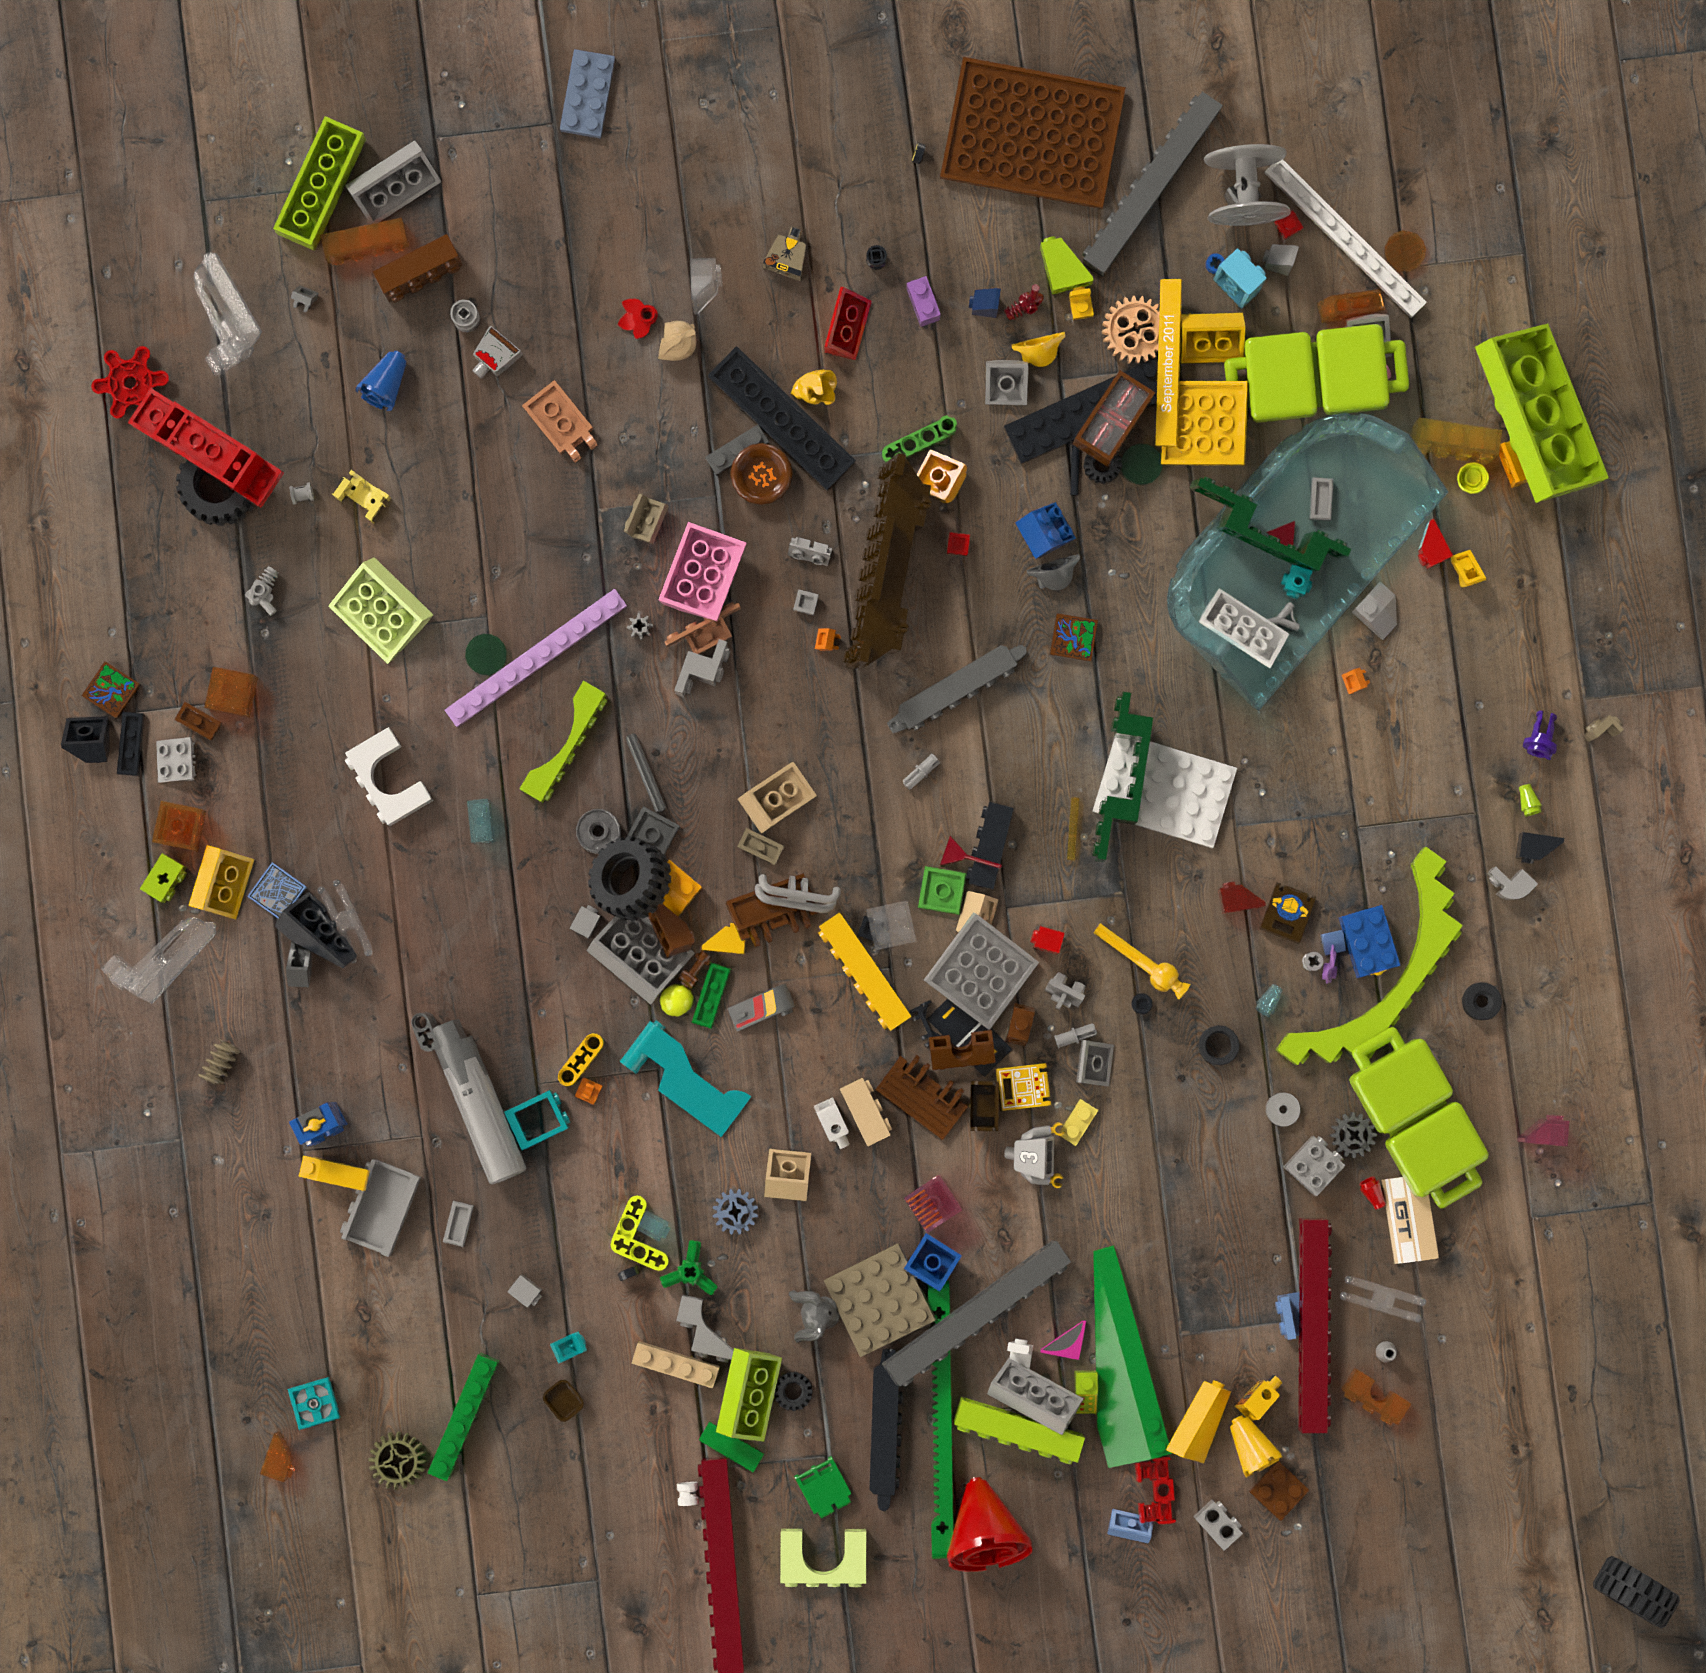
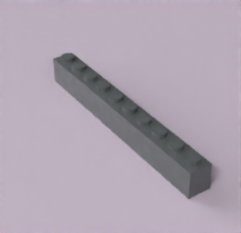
[1082,91,1223,277]
[882,1240,1071,1386]

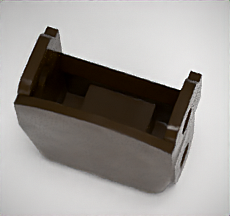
[970,1081,999,1131]

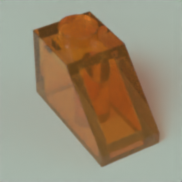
[260,1431,295,1482]

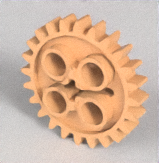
[1102,296,1160,364]

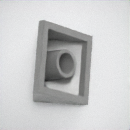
[1076,1040,1114,1086]

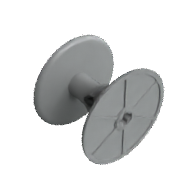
[1204,144,1291,226]

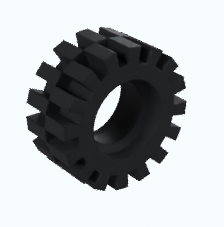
[1083,452,1122,484]
[774,1371,812,1411]

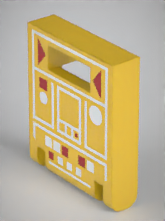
[996,1063,1051,1111]

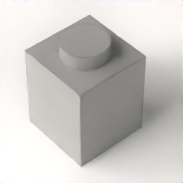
[570,905,601,939]
[508,1274,542,1308]

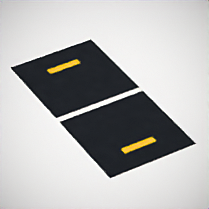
[927,999,1012,1077]

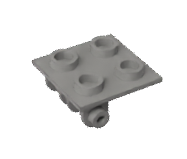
[156,737,196,783]

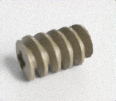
[198,1038,240,1085]

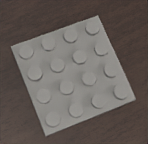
[924,912,1039,1030]

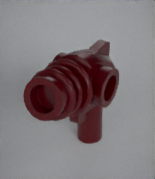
[1004,284,1044,321]

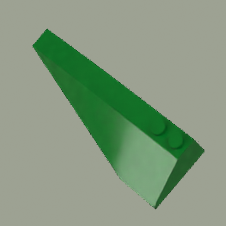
[1093,1245,1172,1468]

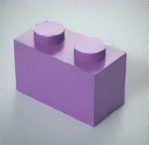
[906,276,941,327]

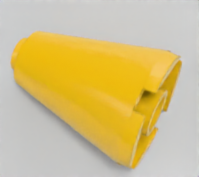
[1230,1415,1283,1478]

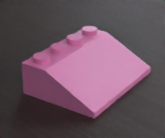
[658,522,747,621]

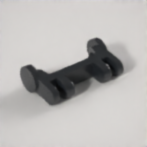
[909,1000,943,1047]

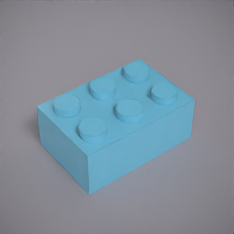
[1213,248,1267,309]

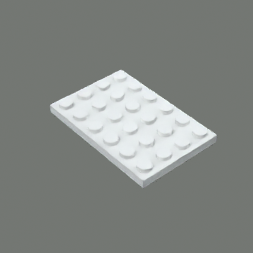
[1092,738,1237,848]

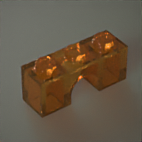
[1341,1368,1411,1426]

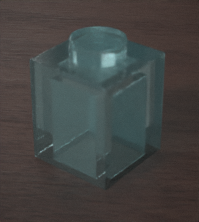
[636,1210,671,1241]

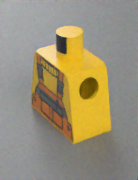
[1235,1375,1282,1421]

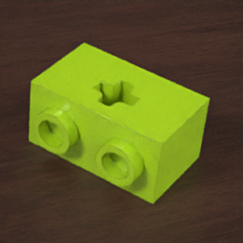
[140,853,187,903]

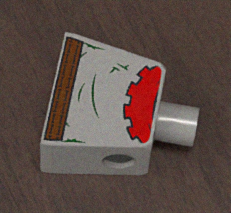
[472,326,522,379]

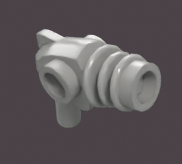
[245,566,279,616]

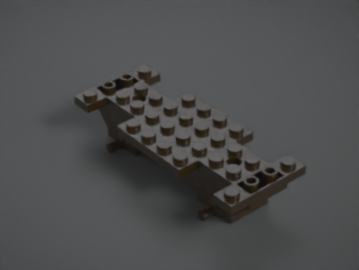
[843,453,932,670]

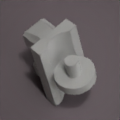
[1045,972,1085,1010]

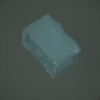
[467,799,495,844]

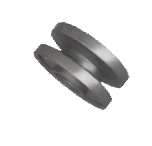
[576,809,621,854]

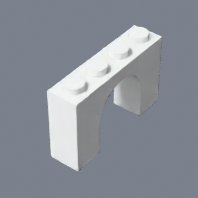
[345,727,433,826]

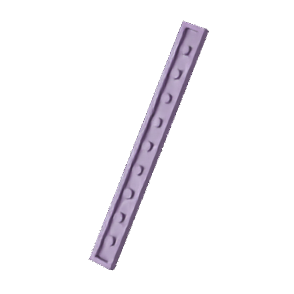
[445,589,627,728]

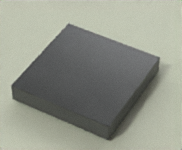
[627,806,680,855]

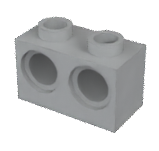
[1193,1499,1243,1551]

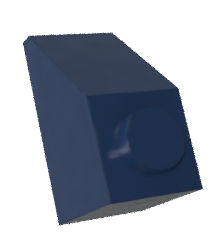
[968,288,1001,318]

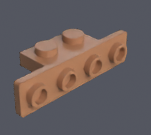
[665,602,741,654]

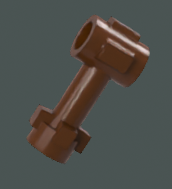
[678,950,712,989]

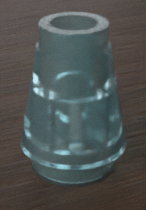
[1255,984,1283,1017]

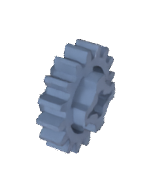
[713,1189,758,1234]

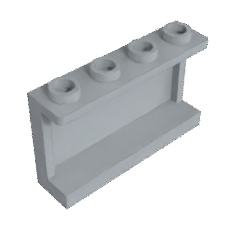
[340,1159,421,1257]

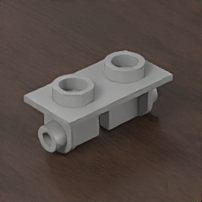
[788,537,832,566]

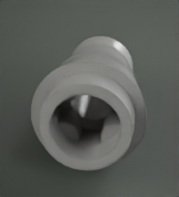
[1376,1341,1397,1363]

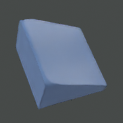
[1320,930,1346,955]

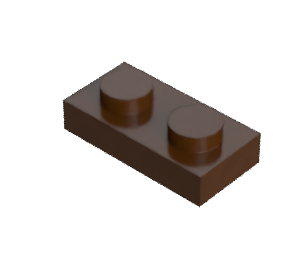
[174,702,222,741]

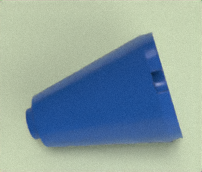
[355,351,407,411]

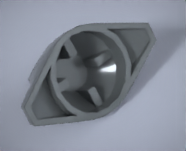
[1027,554,1080,590]

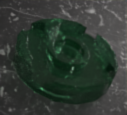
[1121,444,1162,486]
[465,634,507,676]

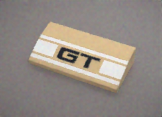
[1381,1177,1439,1264]

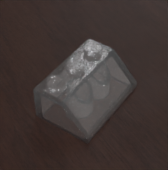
[690,258,722,314]

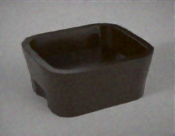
[543,1380,584,1422]

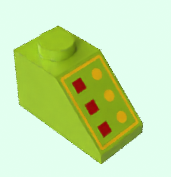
[1074,1370,1098,1414]

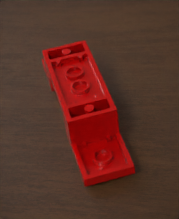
[128,388,284,508]

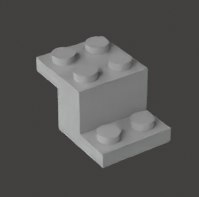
[674,639,731,697]

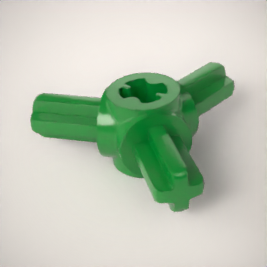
[660,1240,718,1295]

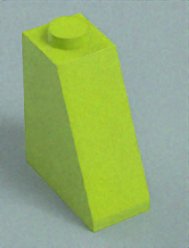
[1040,236,1094,295]

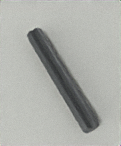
[626,734,666,813]

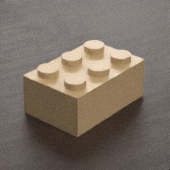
[840,1078,892,1146]

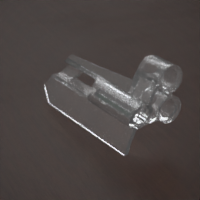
[193,253,262,376]
[101,918,216,1004]

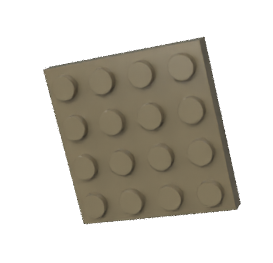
[824,1243,936,1357]

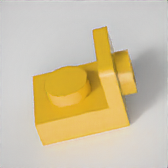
[1069,286,1094,320]

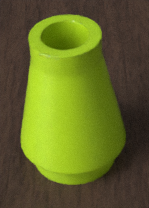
[1519,784,1542,816]

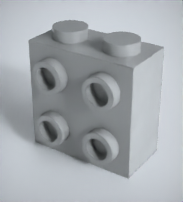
[1283,1136,1345,1196]

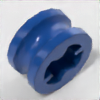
[1206,253,1225,274]

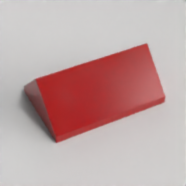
[824,287,872,360]

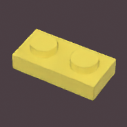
[1059,1099,1098,1146]

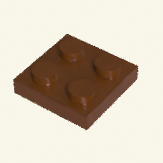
[1249,1461,1309,1521]

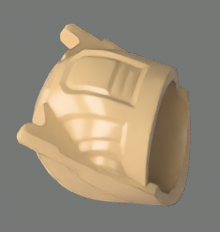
[658,321,697,361]

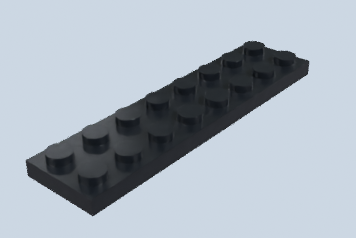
[708,346,856,491]
[1003,358,1158,464]

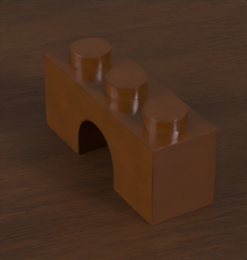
[929,1030,995,1070]

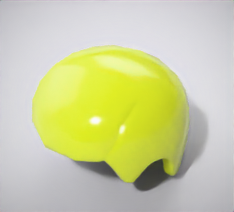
[1457,462,1489,494]
[659,984,694,1017]

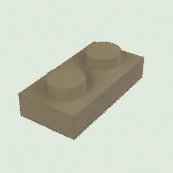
[737,828,784,865]

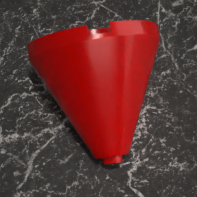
[947,1477,1033,1572]

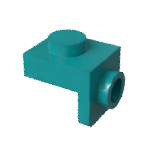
[550,1332,587,1364]

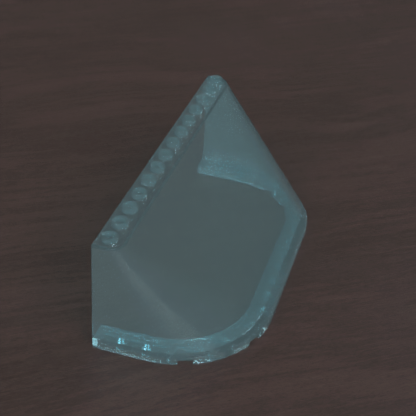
[1167,413,1449,711]

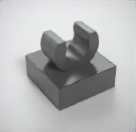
[291,285,319,312]

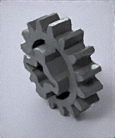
[1330,1112,1377,1158]

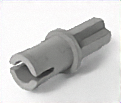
[903,753,940,790]
[1054,1024,1097,1049]

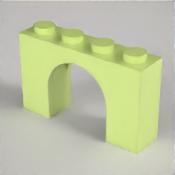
[780,1529,866,1587]

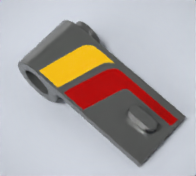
[727,983,796,1031]

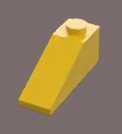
[299,1156,370,1191]

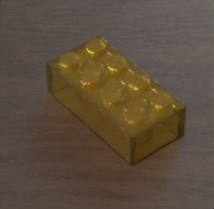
[1409,418,1502,464]

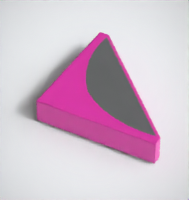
[1040,1320,1086,1360]

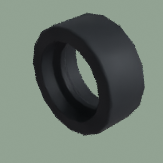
[1198,1025,1240,1066]

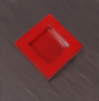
[1274,210,1303,240]
[947,532,970,556]

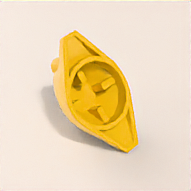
[1012,332,1065,367]

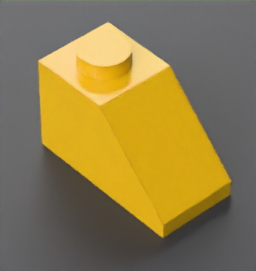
[702,923,746,954]

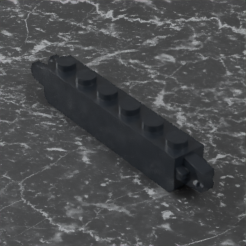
[869,1348,903,1512]

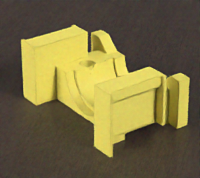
[332,470,391,524]

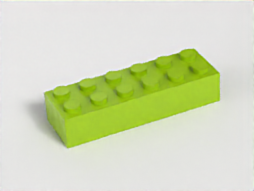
[273,116,366,251]
[953,1396,1085,1465]

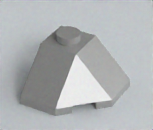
[1352,582,1397,640]

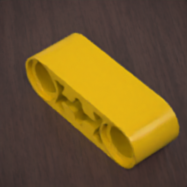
[558,1033,604,1086]

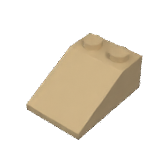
[738,762,817,834]

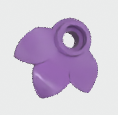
[1322,945,1337,984]

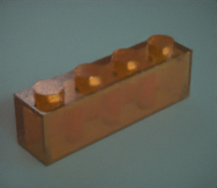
[320,218,409,265]

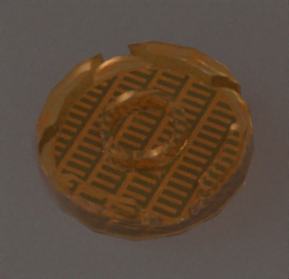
[1384,230,1426,272]

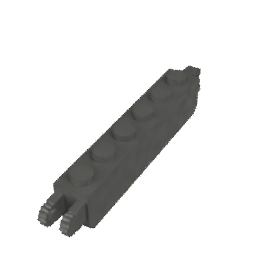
[887,645,1027,734]

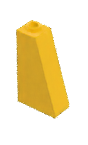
[1166,1380,1231,1463]

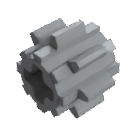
[627,613,653,640]

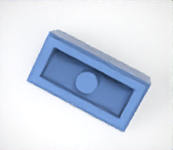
[1107,1509,1154,1543]

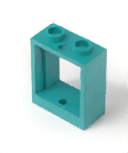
[504,1090,571,1150]

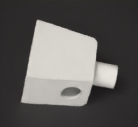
[814,1097,849,1149]

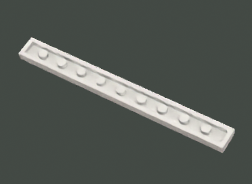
[1265,160,1427,318]

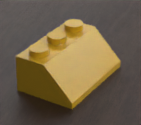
[1180,313,1245,363]
[189,845,254,919]

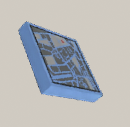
[247,862,307,919]

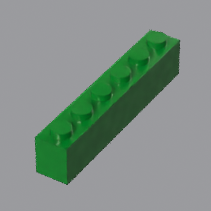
[428,1352,500,1482]

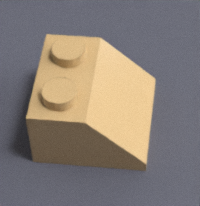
[764,1149,811,1201]

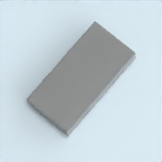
[1309,477,1333,521]
[443,1201,474,1247]

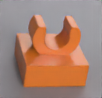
[815,628,841,651]
[1342,667,1370,694]
[575,1077,603,1105]

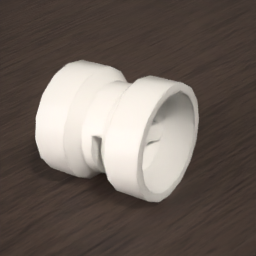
[677,1482,699,1506]

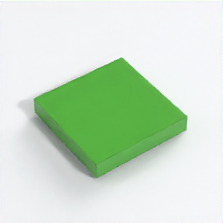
[918,866,966,915]

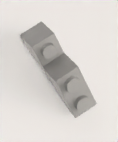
[676,1295,734,1362]

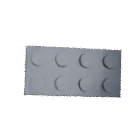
[560,49,615,138]

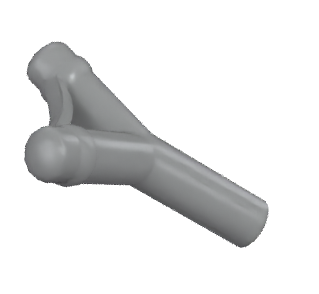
[1267,602,1300,631]

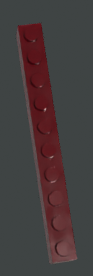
[1298,1218,1332,1433]
[698,1457,744,1673]

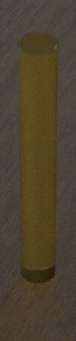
[1067,797,1079,861]

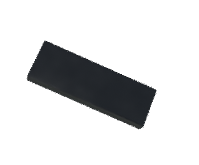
[117,712,145,776]

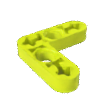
[610,1195,669,1271]

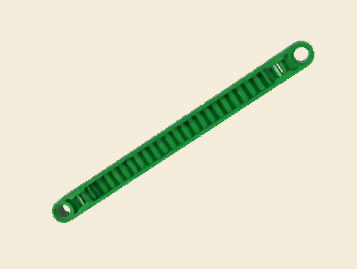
[928,1280,953,1559]

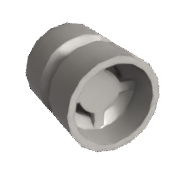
[450,300,480,332]

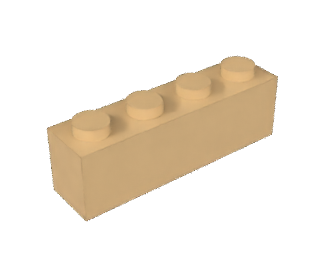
[632,1341,720,1388]

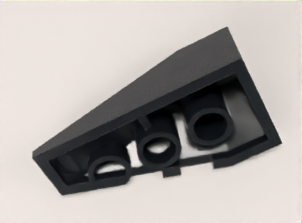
[275,892,357,968]

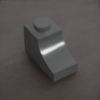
[286,941,313,987]

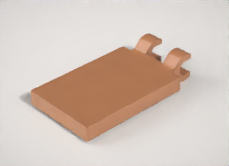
[522,380,598,463]

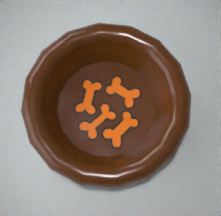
[730,443,793,505]

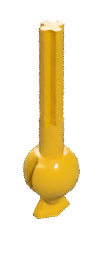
[1094,924,1191,999]

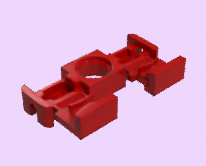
[1135,1456,1176,1524]

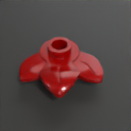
[618,299,658,339]

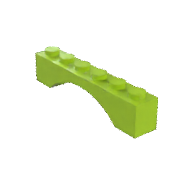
[520,681,607,803]

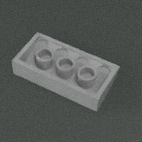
[987,1358,1083,1435]

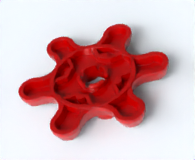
[91,346,169,419]

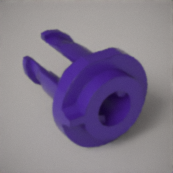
[1523,711,1557,760]

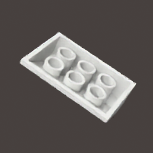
[1199,588,1289,668]

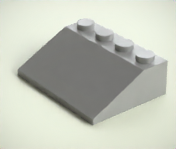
[587,916,695,1004]

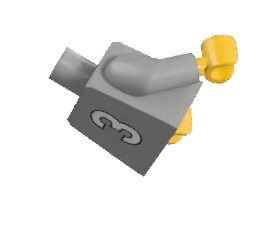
[1005,1122,1064,1188]

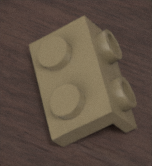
[624,494,669,544]
[1583,715,1624,742]

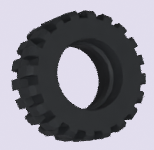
[176,460,254,526]
[588,836,671,921]
[1593,1556,1680,1629]

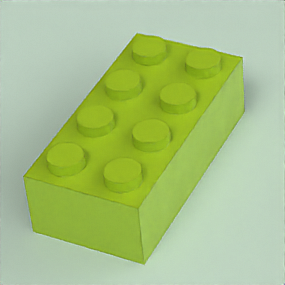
[716,1348,782,1442]

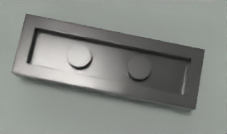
[705,425,769,476]

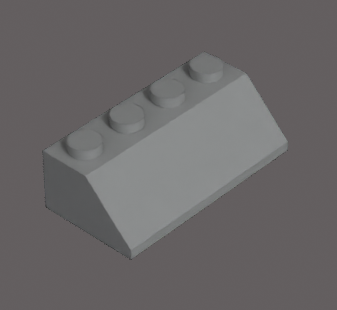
[345,140,441,227]

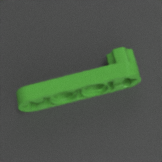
[882,415,957,463]

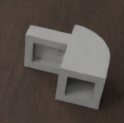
[1486,867,1538,900]

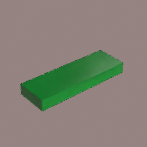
[691,963,731,1029]
[699,1421,764,1472]

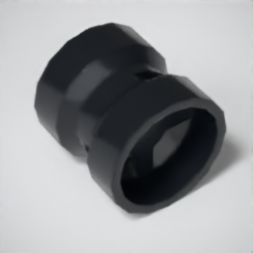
[866,245,887,270]

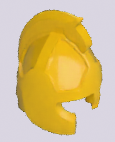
[791,369,837,405]

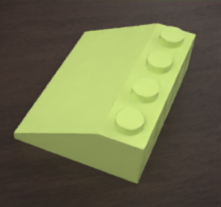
[329,558,433,664]

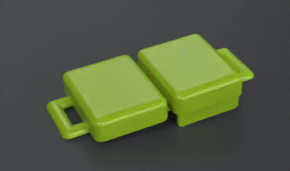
[1224,324,1409,423]
[1349,1027,1489,1208]

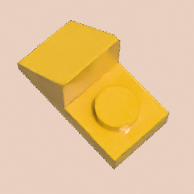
[1451,550,1486,587]

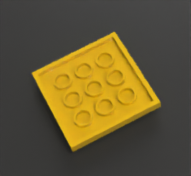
[1161,381,1248,466]

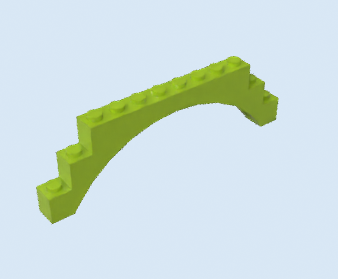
[1275,847,1463,1065]

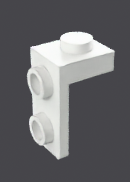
[1007,1338,1033,1369]

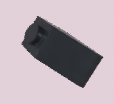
[1516,832,1565,864]

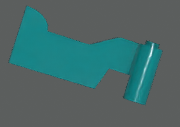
[620,1020,752,1137]

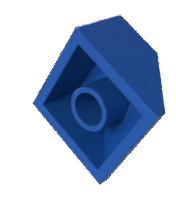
[904,1233,962,1292]

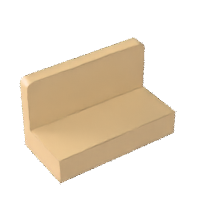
[956,891,998,932]

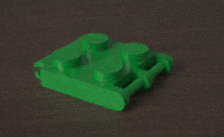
[794,1456,851,1519]

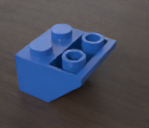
[1015,502,1076,559]

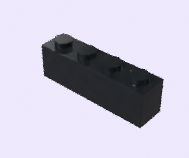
[966,802,1014,890]

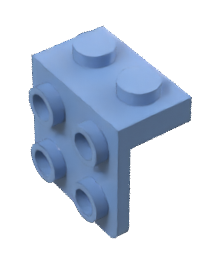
[1275,1292,1299,1340]

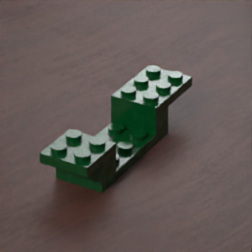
[1189,476,1352,572]
[1092,691,1153,862]

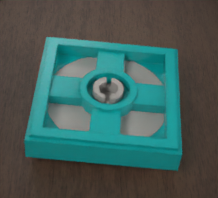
[287,1377,341,1430]

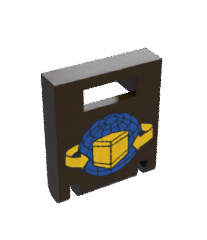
[1259,882,1316,944]

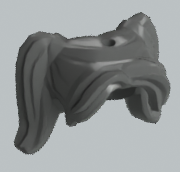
[789,1290,840,1343]

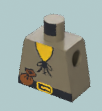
[763,227,806,281]

